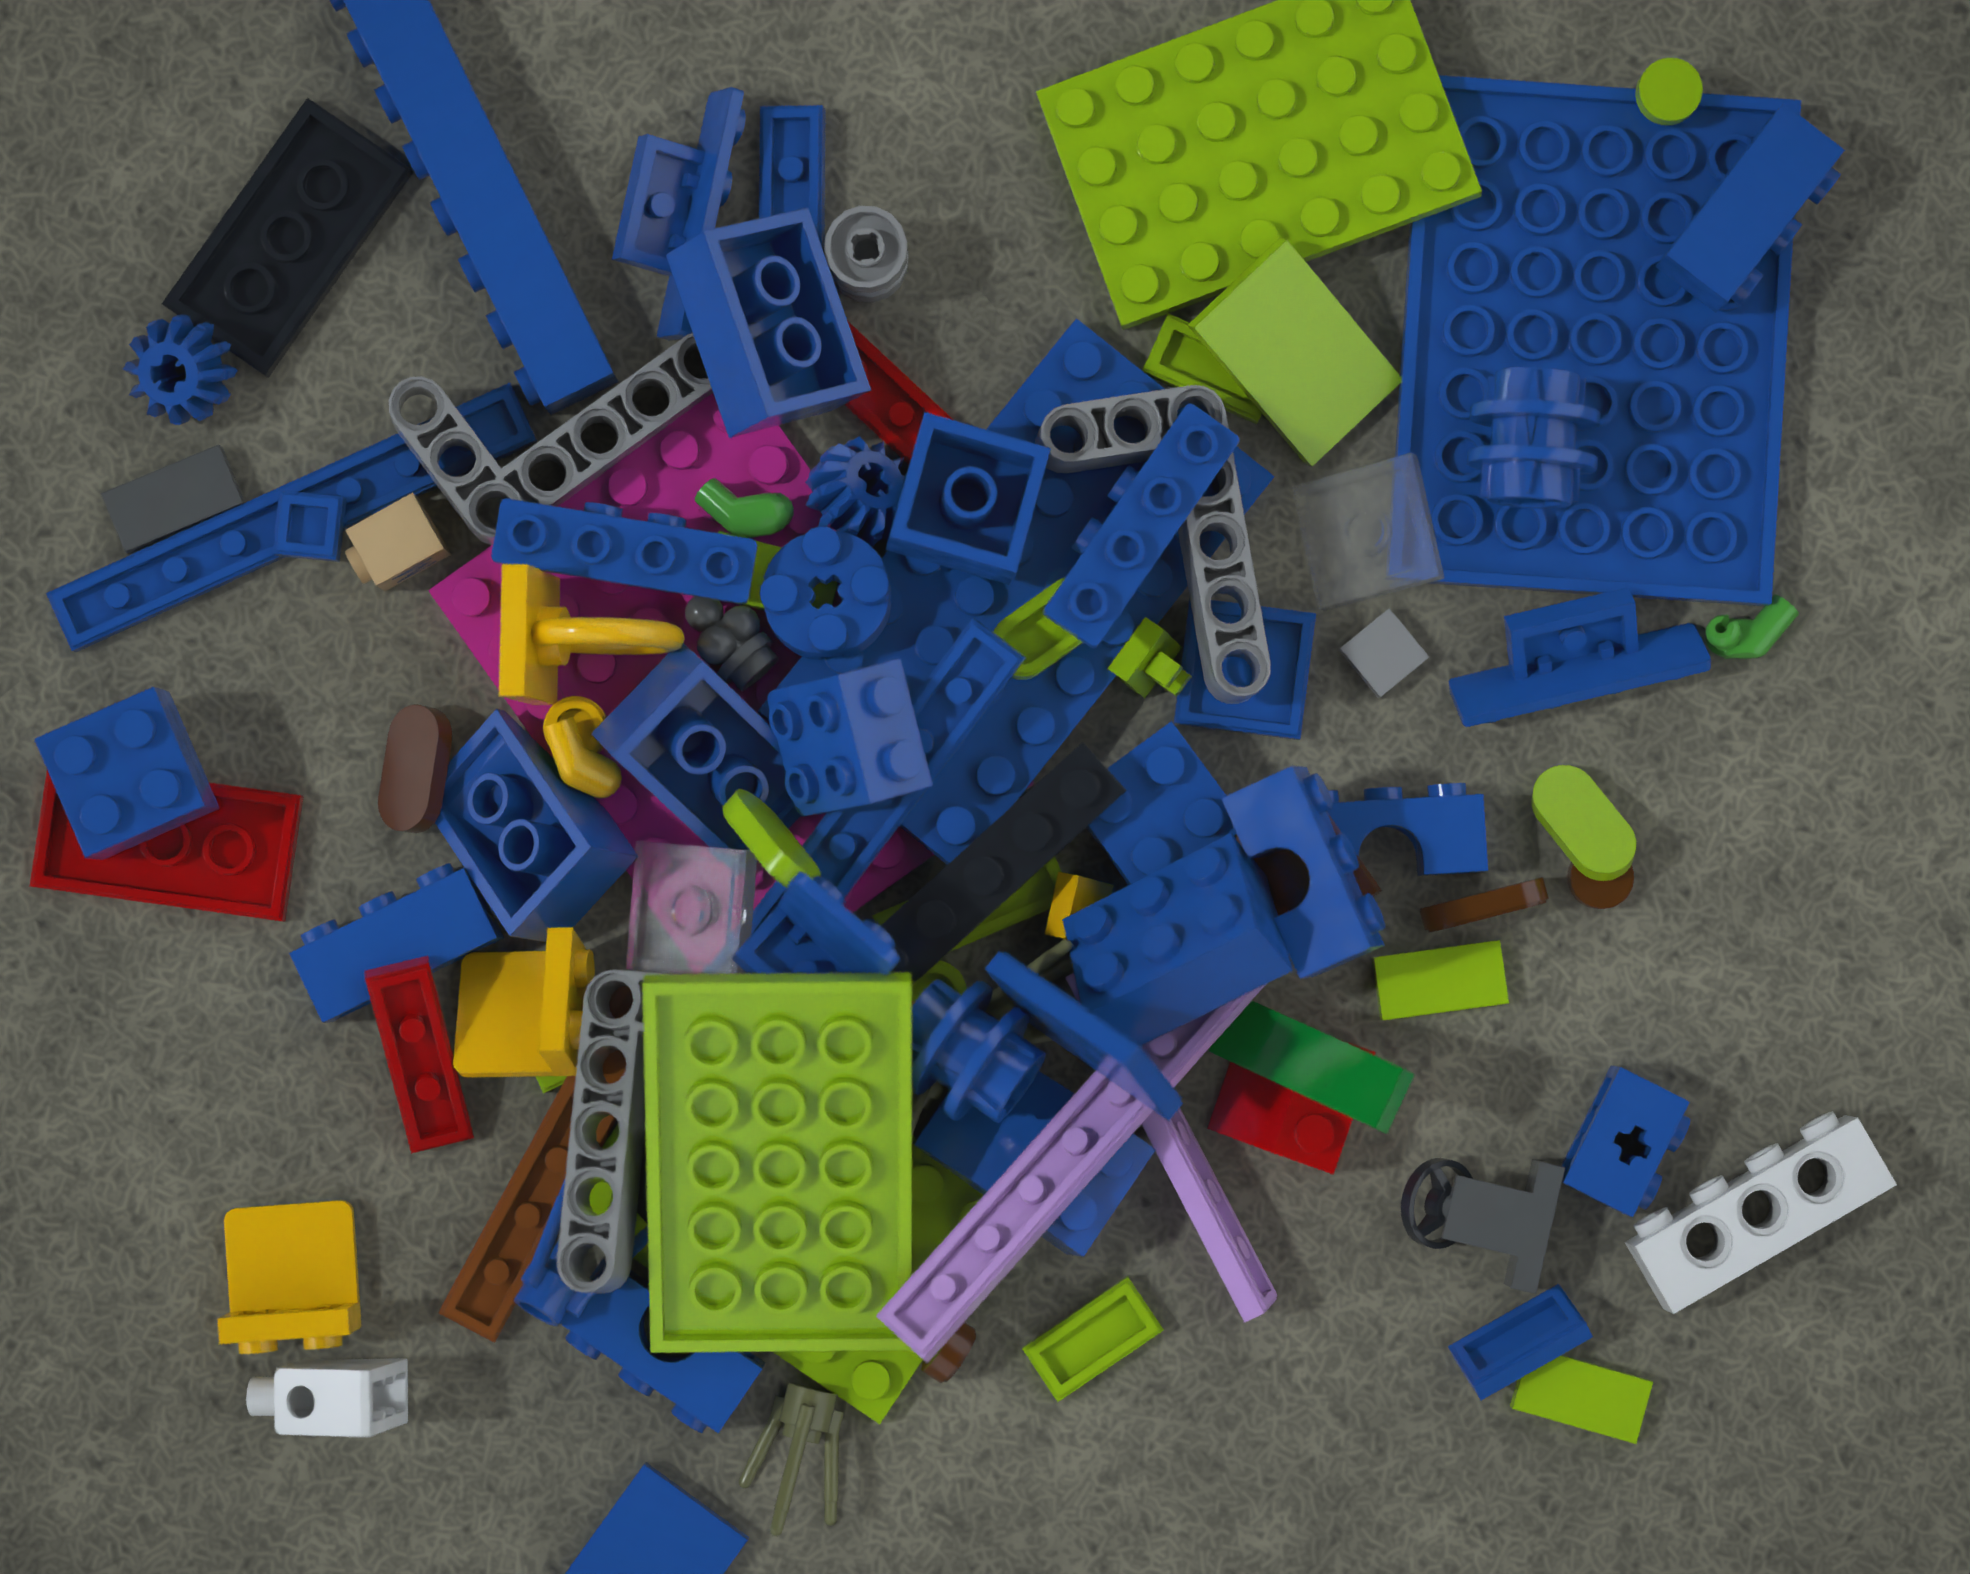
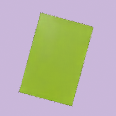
[1187,238,1401,467]

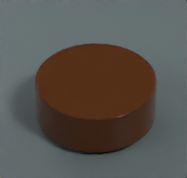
[1567,862,1634,909]
[921,1322,976,1383]

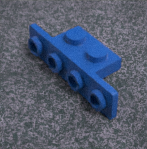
[612,87,746,341]
[1043,404,1239,648]
[491,498,758,604]
[1449,587,1711,727]

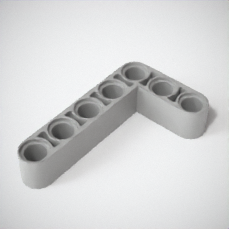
[389,333,713,545]
[1035,385,1271,704]
[557,970,666,1293]

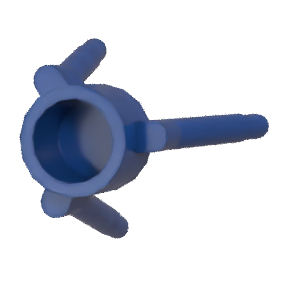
[514,1179,648,1327]

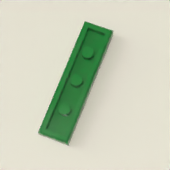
[1207,1001,1415,1134]

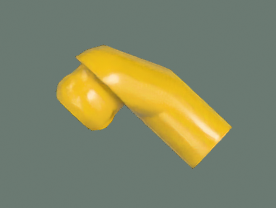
[543,717,622,798]

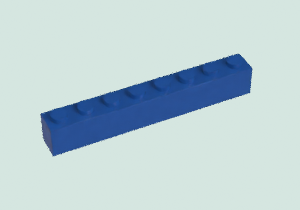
[330,0,619,415]

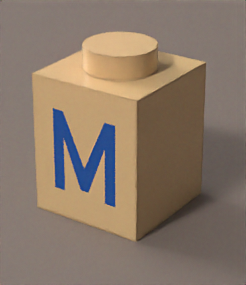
[345,493,451,591]

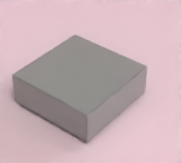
[1338,608,1429,699]

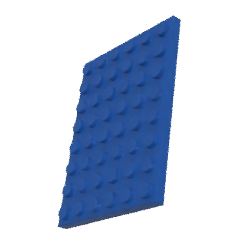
[1387,75,1801,606]

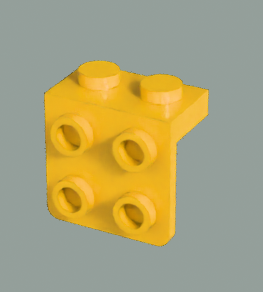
[453,927,595,1077]
[217,1200,362,1354]

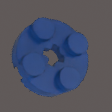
[760,526,891,660]

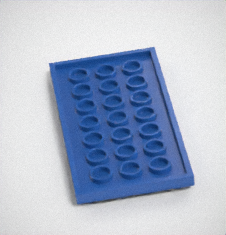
[758,318,1275,865]

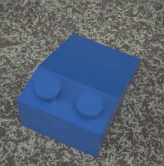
[591,643,800,877]
[435,709,639,942]
[912,1071,1156,1257]

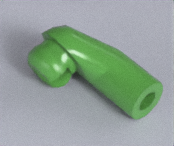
[694,478,794,538]
[1705,594,1799,659]

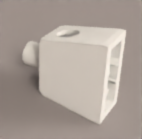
[246,1358,408,1437]

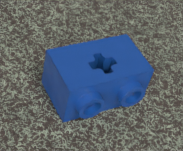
[1561,1065,1691,1218]

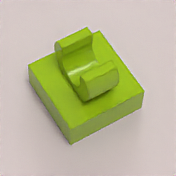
[1107,617,1192,698]

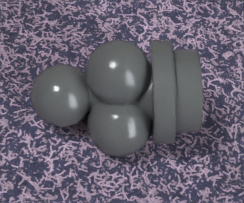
[685,596,779,692]

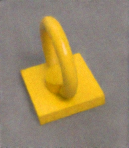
[499,564,685,705]

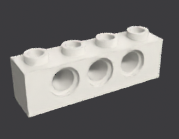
[1625,1111,1897,1314]

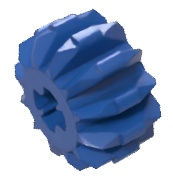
[123,314,238,425]
[805,436,906,547]

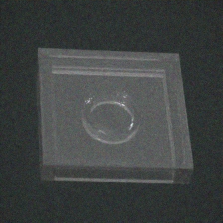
[1292,453,1445,611]
[626,841,757,974]

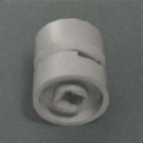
[824,205,909,303]

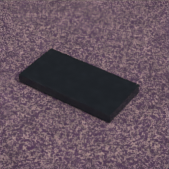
[162,97,413,378]

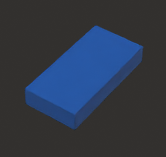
[1448,1284,1593,1400]

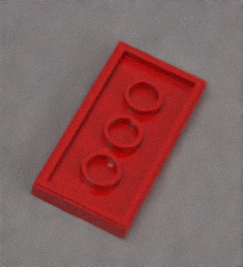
[29,770,304,922]

